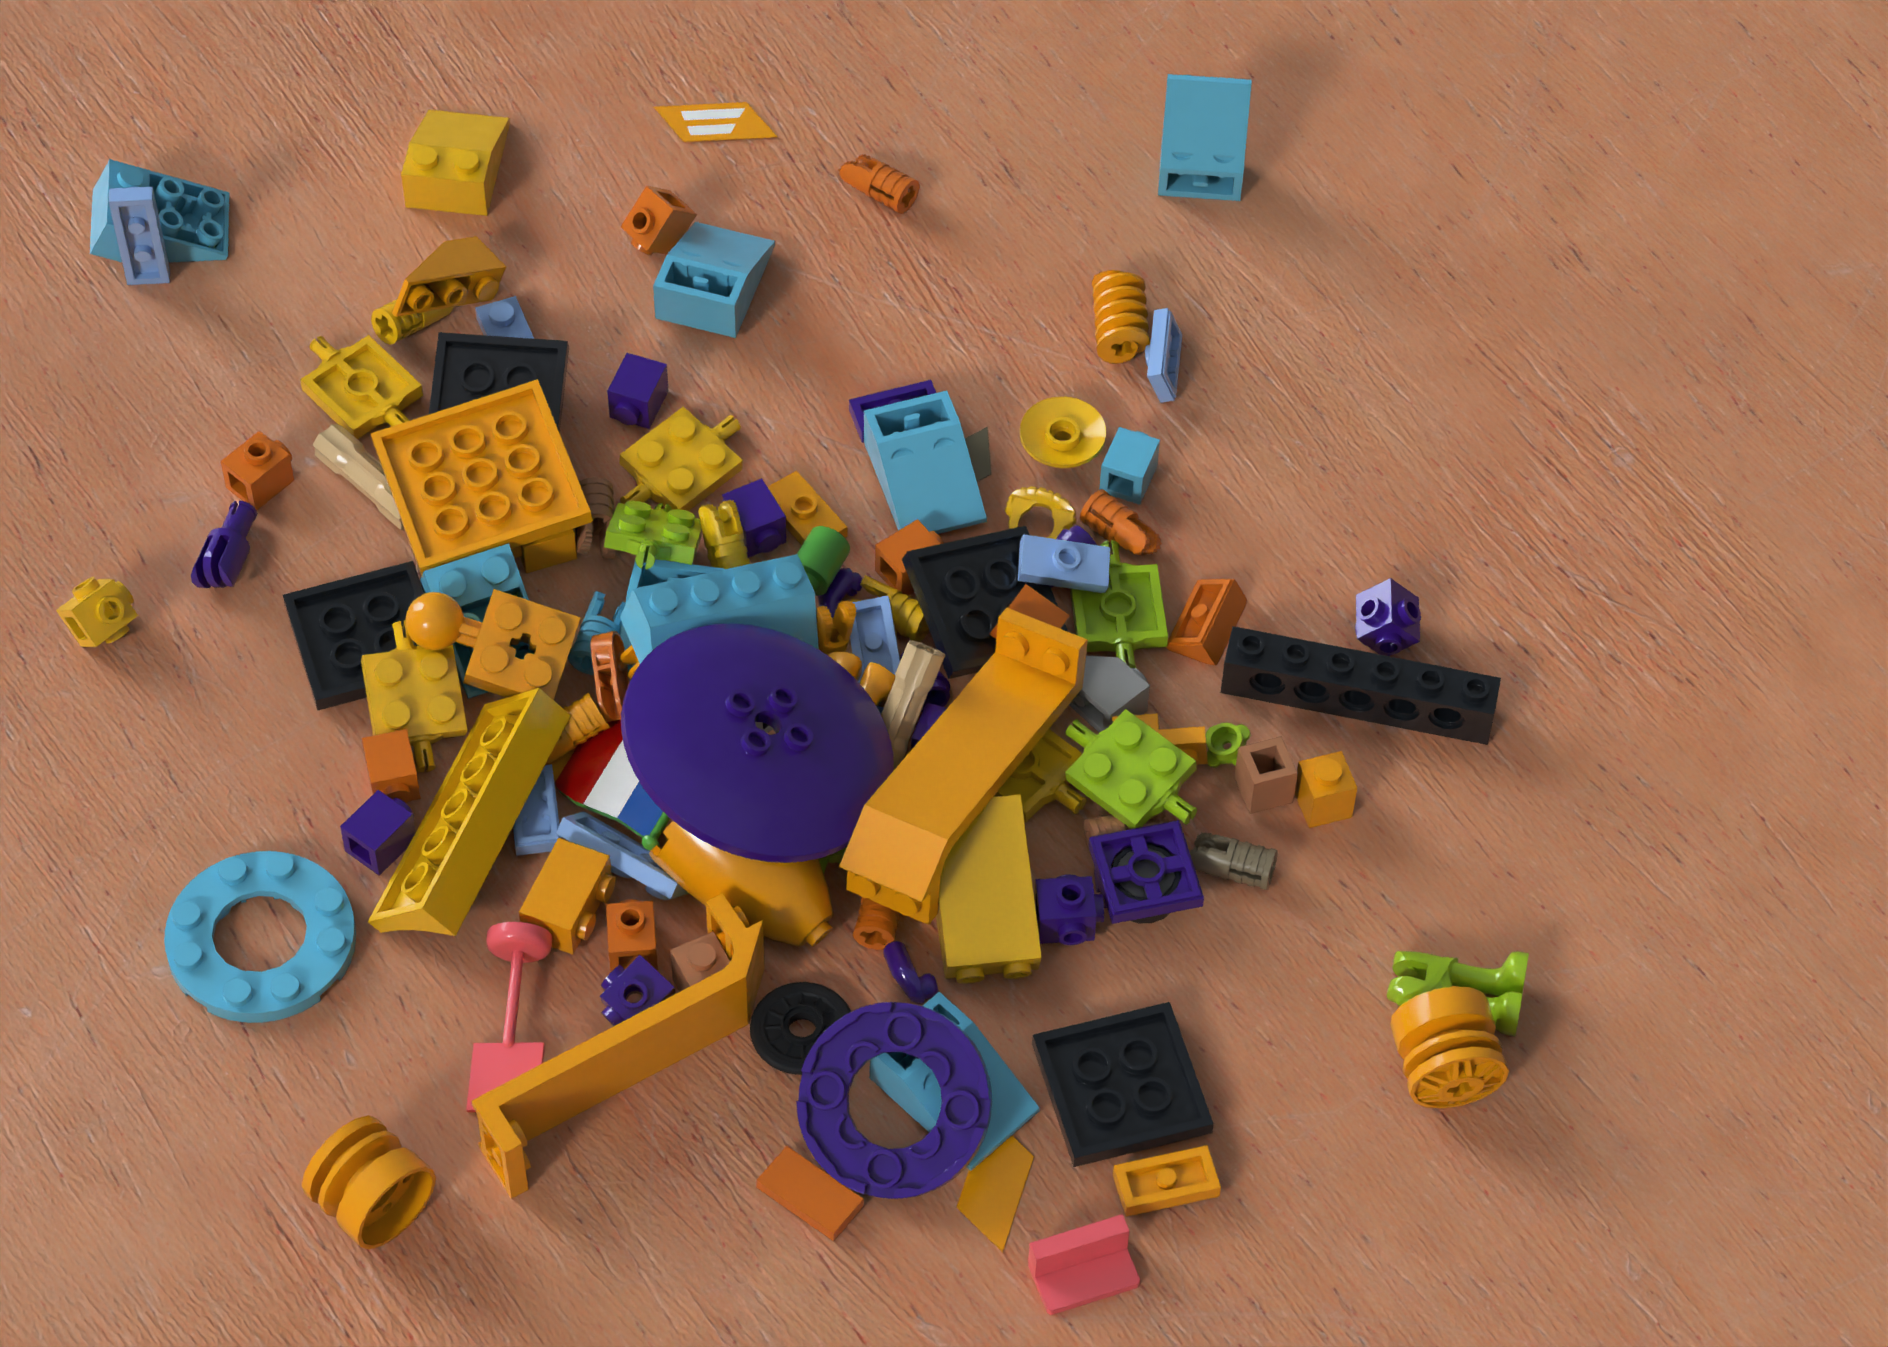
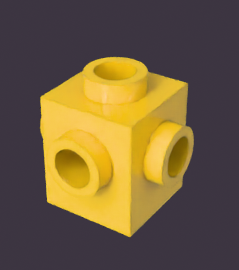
[56,577,139,647]

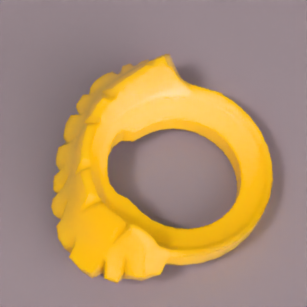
[1004,486,1077,539]

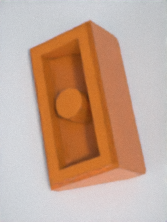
[1166,579,1247,665]

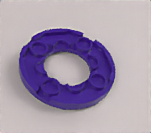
[796,1002,992,1199]

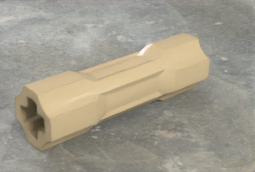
[313,424,405,530]
[881,640,945,771]

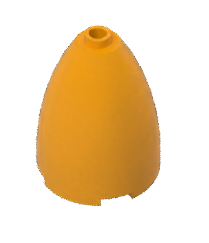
[649,821,833,947]

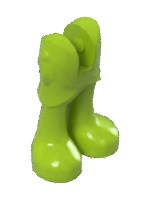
[1387,951,1529,1037]

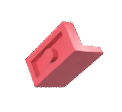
[1028,1214,1140,1315]

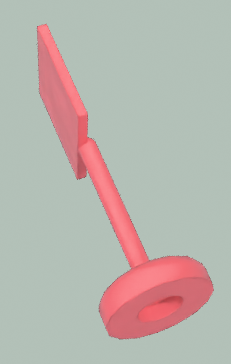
[466,922,553,1112]

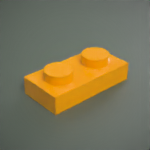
[1113,1145,1221,1217]

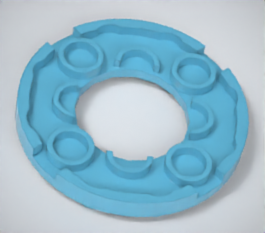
[164,851,356,1023]

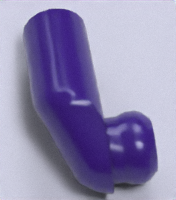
[818,568,862,618]
[883,941,938,1004]

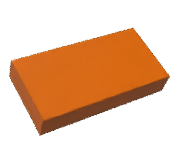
[756,1146,864,1241]

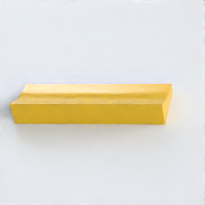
[368,688,571,936]

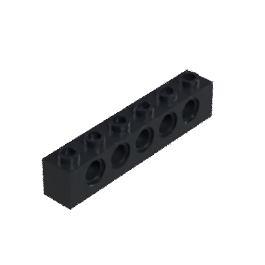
[1220,626,1501,745]

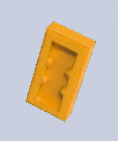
[768,470,848,545]

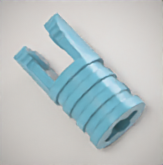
[568,591,625,675]

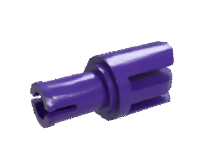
[191,501,257,588]

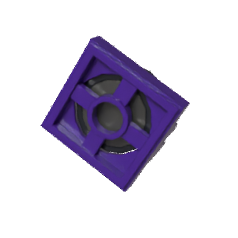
[1088,820,1204,924]

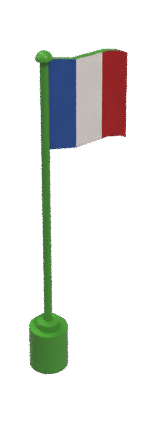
[554,526,850,851]

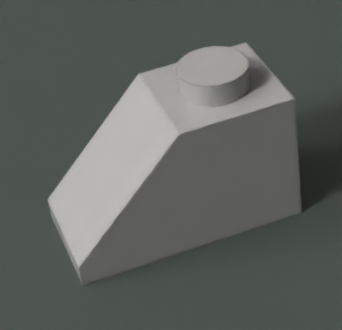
[1069,656,1150,732]

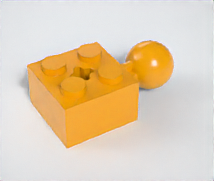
[405,589,581,700]

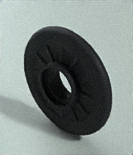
[750,982,851,1075]

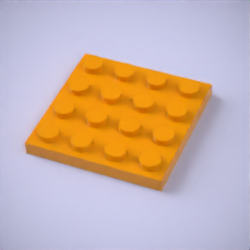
[370,379,593,578]

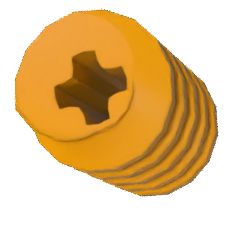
[1092,270,1150,364]

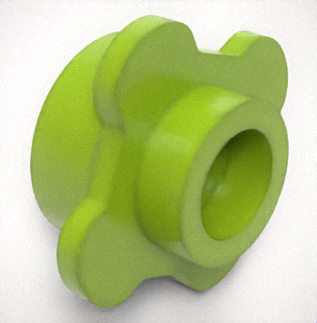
[1206,723,1251,768]

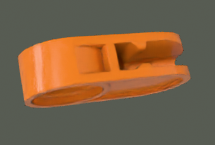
[590,631,630,722]

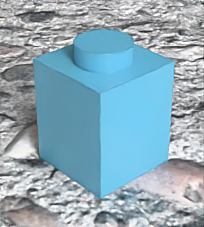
[1099,427,1160,505]

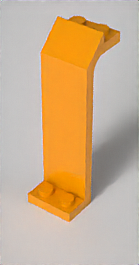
[839,608,1088,925]
[471,893,765,1199]

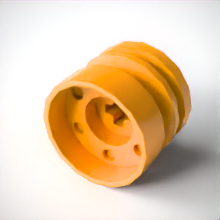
[1390,986,1509,1109]
[301,1115,436,1250]

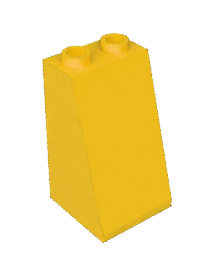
[936,794,1042,984]

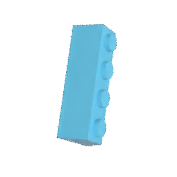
[620,554,819,664]

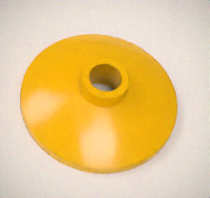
[1019,396,1106,468]

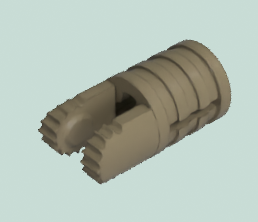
[1190,832,1278,890]

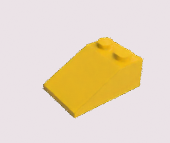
[401,110,510,216]

